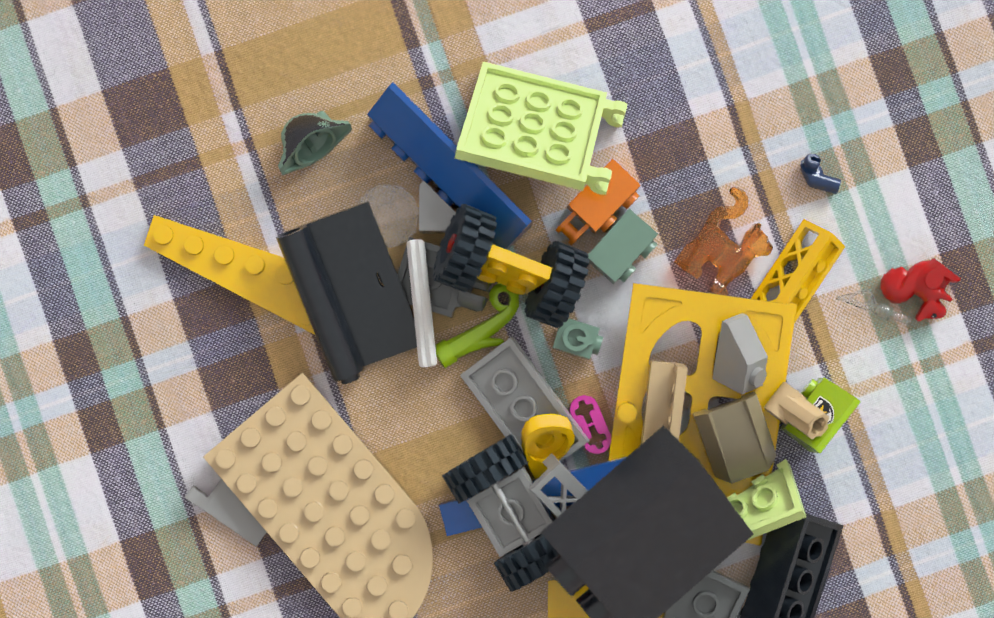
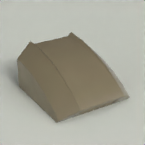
[692,392,776,483]

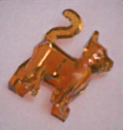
[673,187,773,296]

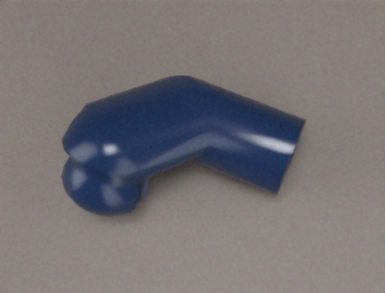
[800,153,841,194]

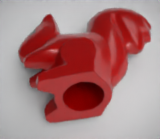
[880,258,961,322]

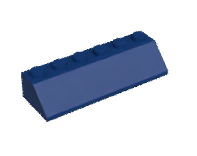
[367,82,532,250]

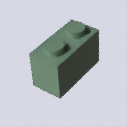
[588,208,658,284]

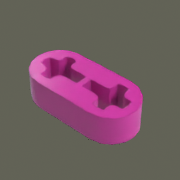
[569,395,611,454]

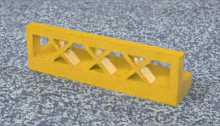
[751,219,846,324]

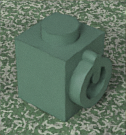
[552,319,603,360]

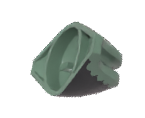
[278,111,352,175]

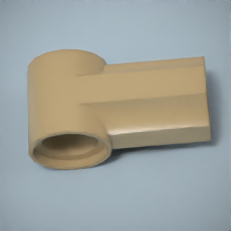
[764,381,830,440]

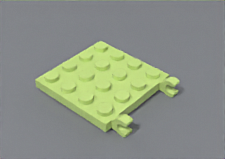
[455,62,628,195]

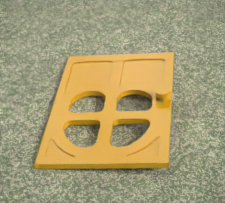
[608,283,797,546]

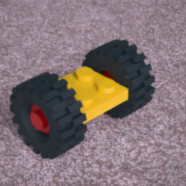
[433,204,589,328]

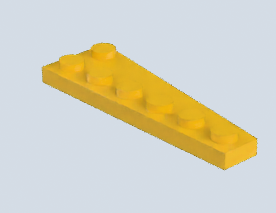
[144,215,315,334]

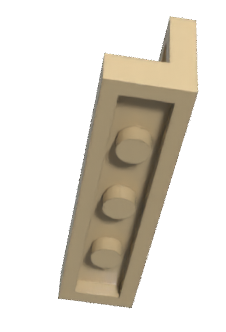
[641,360,688,444]

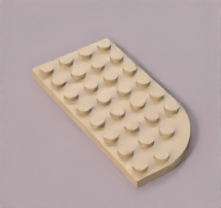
[203,372,433,618]

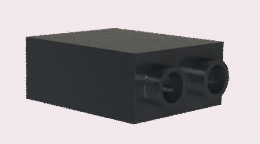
[541,425,754,618]

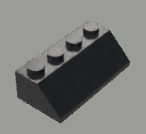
[740,513,844,618]

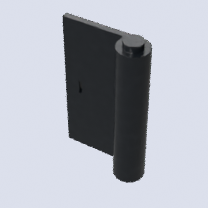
[276,201,417,384]

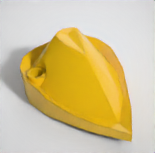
[521,413,575,480]

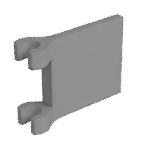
[184,479,267,547]

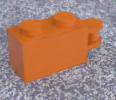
[555,159,641,246]

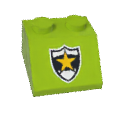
[780,377,861,453]

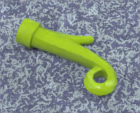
[435,283,519,369]

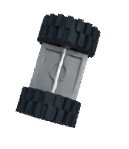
[442,434,558,592]

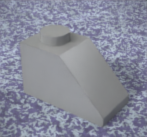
[712,313,768,395]

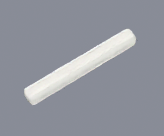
[406,239,437,368]

